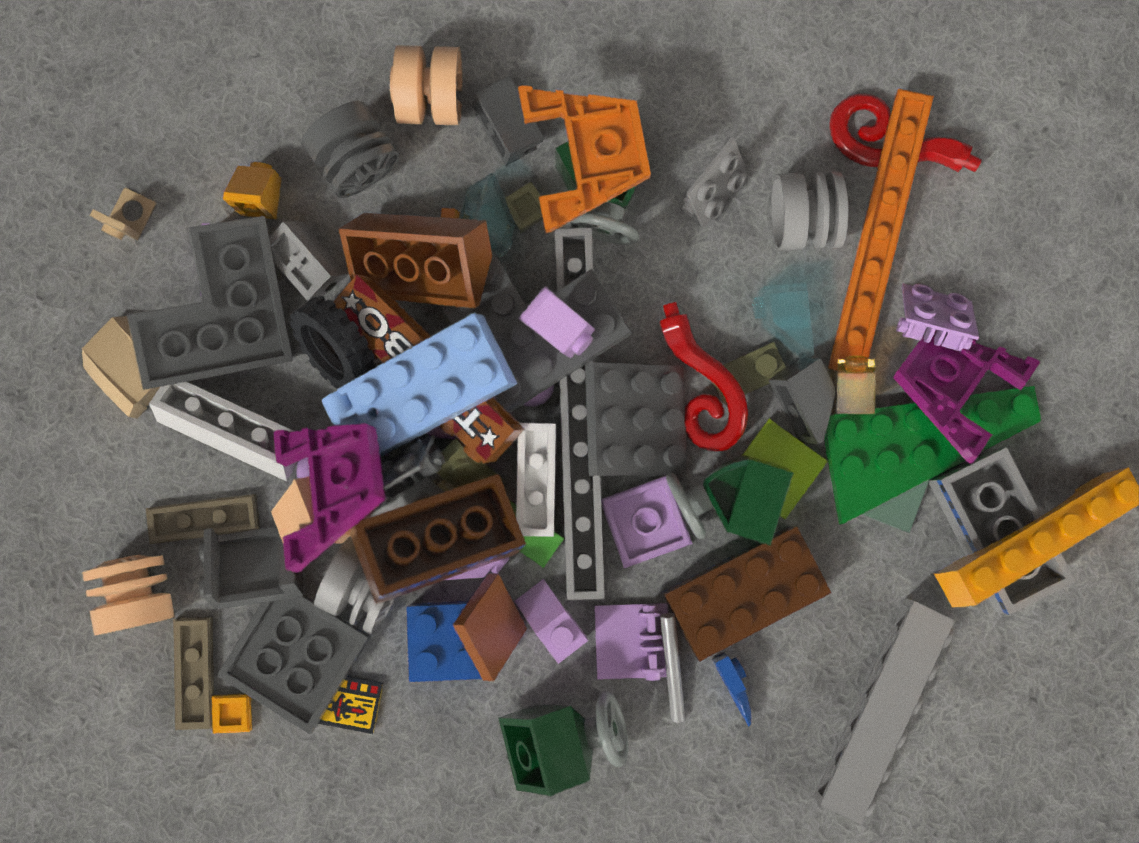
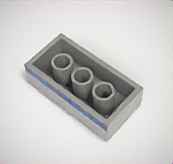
[929,447,1076,615]

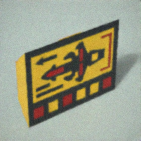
[318,676,383,734]

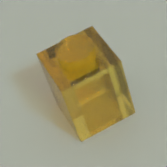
[837,355,876,414]

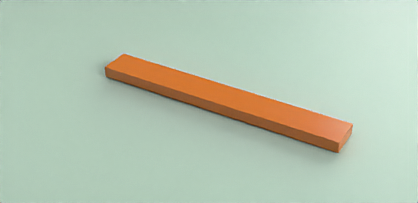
[828,88,934,377]

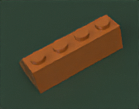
[339,213,492,308]

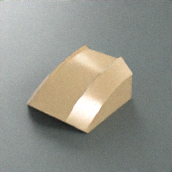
[82,316,160,419]

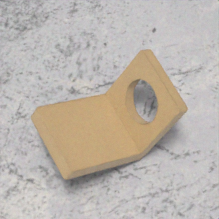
[90,188,156,241]

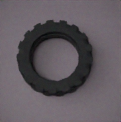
[290,296,377,389]

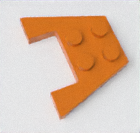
[518,85,651,233]

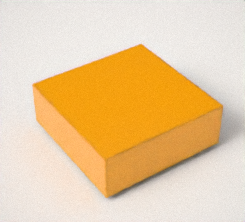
[212,693,252,733]

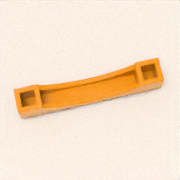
[934,467,1139,608]

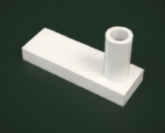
[516,423,556,537]

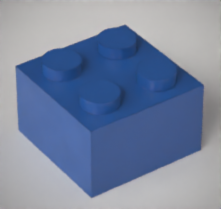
[406,601,482,682]

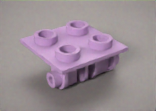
[897,283,979,351]
[595,603,668,681]

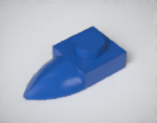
[712,652,751,727]

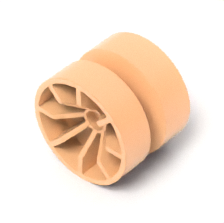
[390,45,462,125]

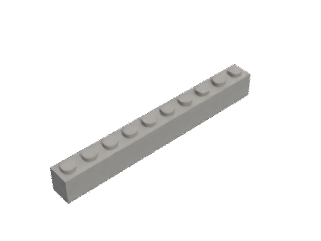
[555,228,605,600]

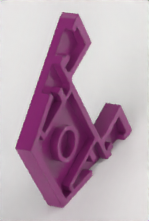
[893,329,1040,464]
[273,424,385,572]

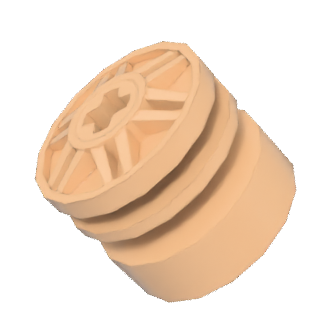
[82,554,175,635]

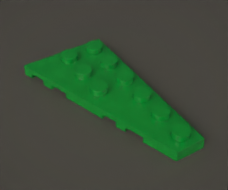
[824,386,1041,525]

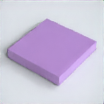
[601,476,693,568]

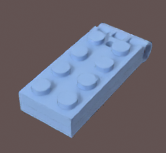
[322,313,517,457]

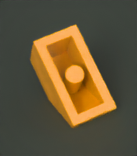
[223,162,282,220]

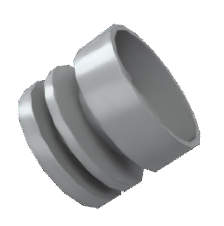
[771,171,849,251]
[314,536,399,634]

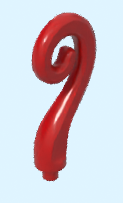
[829,93,982,173]
[659,302,748,452]

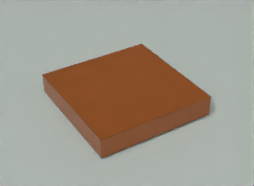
[453,574,527,681]

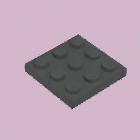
[585,362,687,476]
[217,595,371,734]

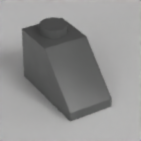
[769,358,836,444]

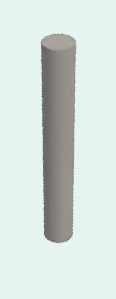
[660,613,686,723]

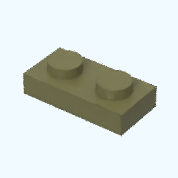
[712,342,786,404]
[436,438,503,488]

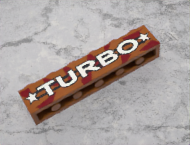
[334,274,525,464]

